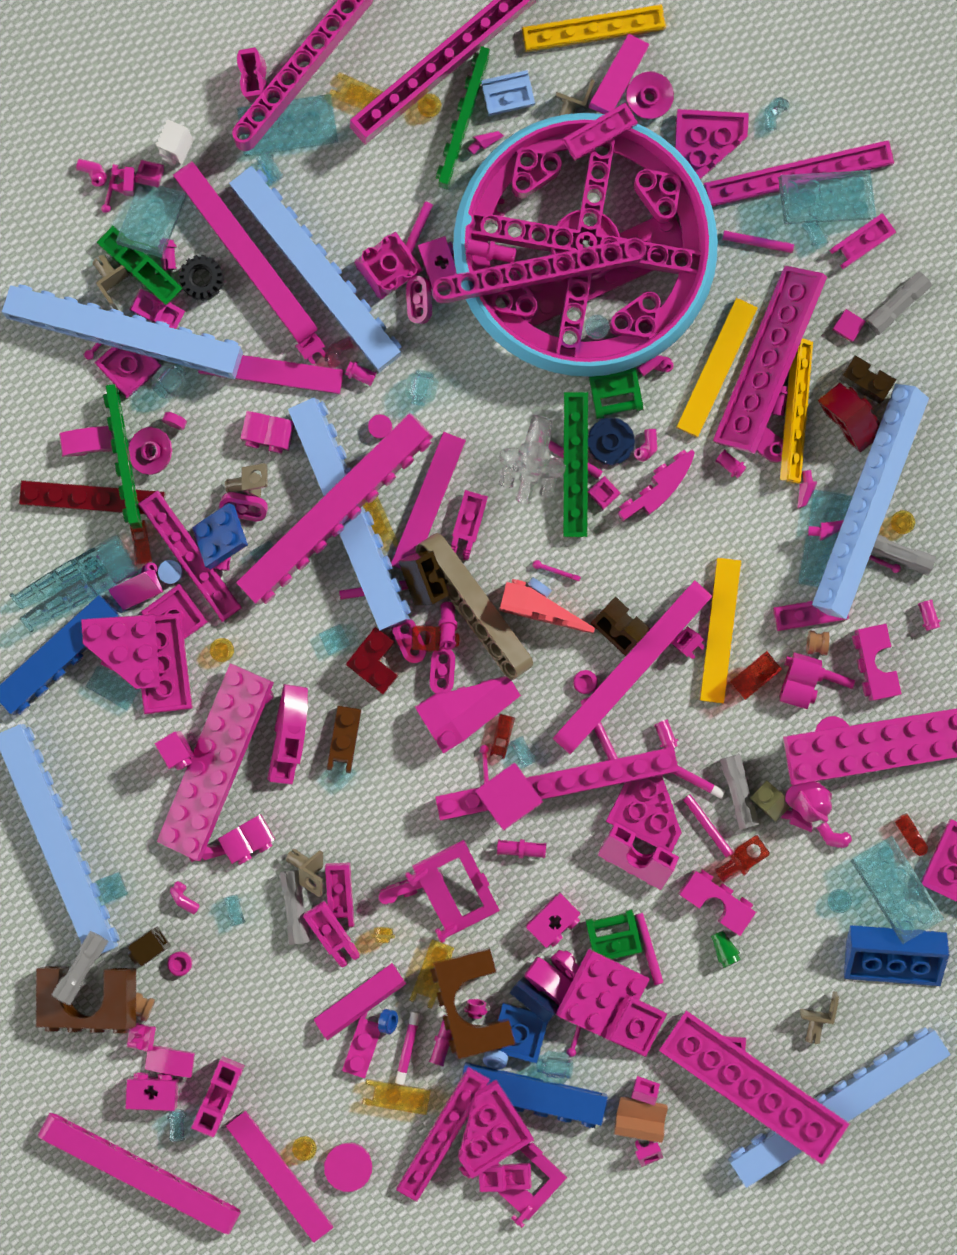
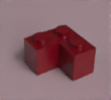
[818,383,880,453]
[345,627,399,695]

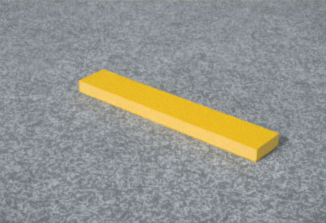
[522,4,666,53]
[676,298,758,438]
[780,338,813,484]
[699,558,741,704]

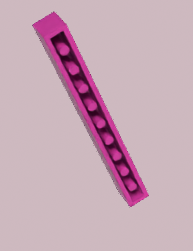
[350,0,538,145]
[236,413,434,604]
[435,747,679,821]

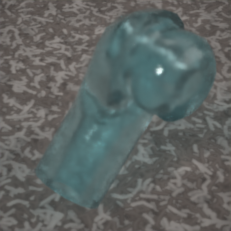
[764,97,789,131]

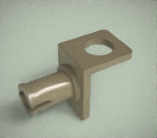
[555,79,595,116]
[92,255,129,310]
[225,463,268,498]
[286,849,323,897]
[799,991,839,1044]

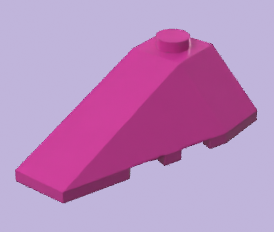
[415,676,521,754]

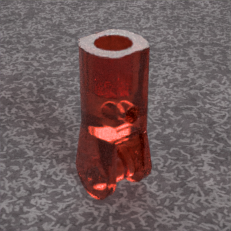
[130,519,152,565]
[490,714,515,759]
[894,813,928,856]

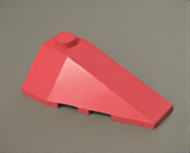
[500,579,595,634]

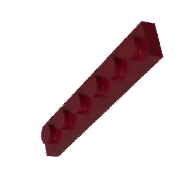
[19,480,166,515]

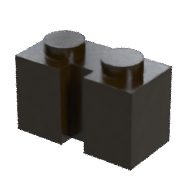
[839,355,897,404]
[398,551,449,606]
[590,596,650,656]
[127,926,171,967]

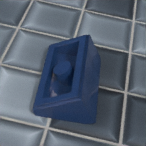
[510,977,559,1024]

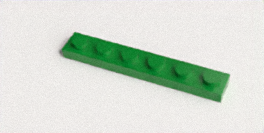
[436,46,490,190]
[103,384,142,529]
[563,392,588,537]

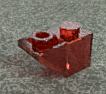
[727,651,782,701]

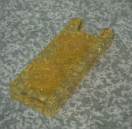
[329,72,383,110]
[363,496,399,550]
[409,939,455,1009]
[362,1079,431,1115]

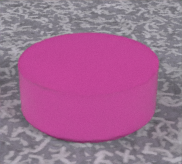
[162,412,187,430]
[368,414,392,439]
[573,670,598,694]
[167,951,192,976]

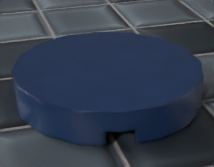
[588,418,635,466]

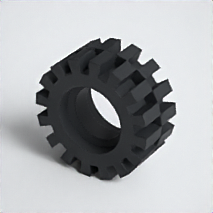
[179,255,224,301]

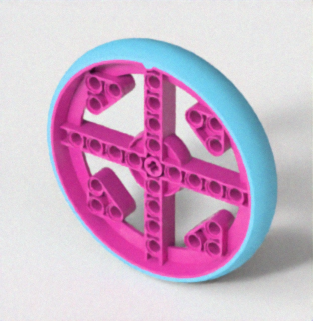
[453,113,718,377]

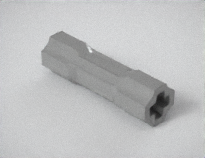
[866,271,932,335]
[871,534,936,576]
[720,754,759,829]
[280,870,310,945]
[52,930,109,1005]

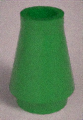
[711,930,741,968]

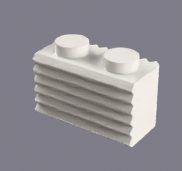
[156,120,193,166]

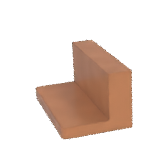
[614,1097,668,1143]

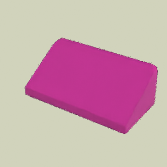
[108,570,163,610]

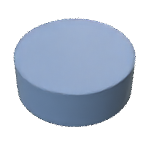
[158,560,183,584]
[528,577,552,597]
[483,1050,508,1069]

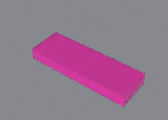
[562,102,638,161]
[773,601,849,631]

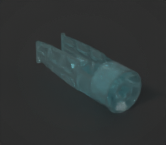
[9,534,139,632]

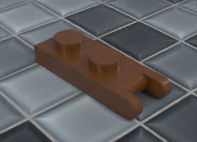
[327,706,362,774]

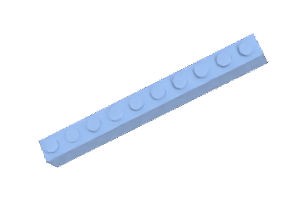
[229,166,402,373]
[2,284,243,379]
[812,384,929,619]
[288,397,411,631]
[0,724,120,953]
[728,1027,950,1188]

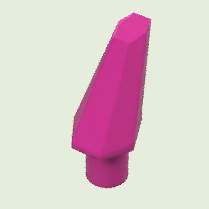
[467,131,504,155]
[798,470,817,508]
[808,520,844,541]
[780,808,812,832]
[189,845,226,862]

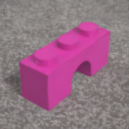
[852,623,901,701]
[598,822,679,890]
[678,869,756,936]
[192,1056,245,1138]

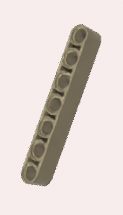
[416,533,533,680]

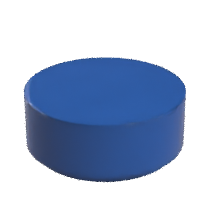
[378,1009,398,1035]

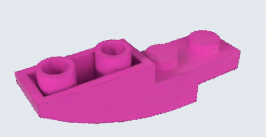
[618,449,695,522]
[267,684,308,785]

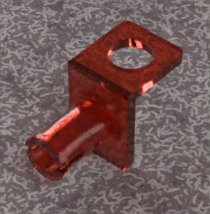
[412,626,460,652]
[715,835,770,882]

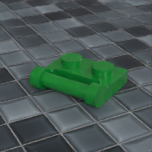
[588,367,644,419]
[585,909,642,959]

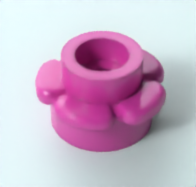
[464,999,487,1019]

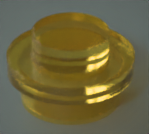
[418,94,441,118]
[891,510,915,534]
[210,638,234,662]
[371,927,395,943]
[292,1136,317,1161]

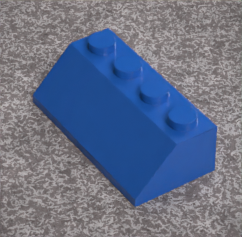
[844,925,949,986]

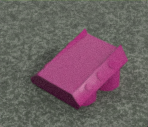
[354,232,422,300]

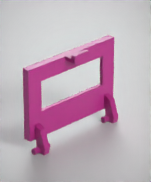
[405,840,500,943]
[458,1142,567,1228]

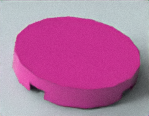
[324,1142,372,1192]

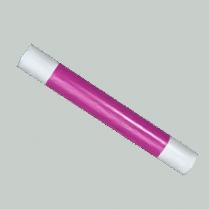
[673,766,725,799]
[395,1011,421,1085]

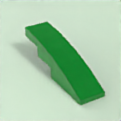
[97,226,183,306]

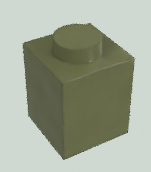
[751,780,790,822]

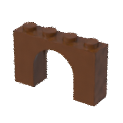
[430,947,515,1059]
[36,966,136,1034]

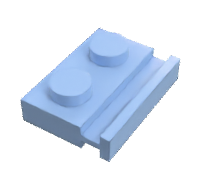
[481,70,535,116]

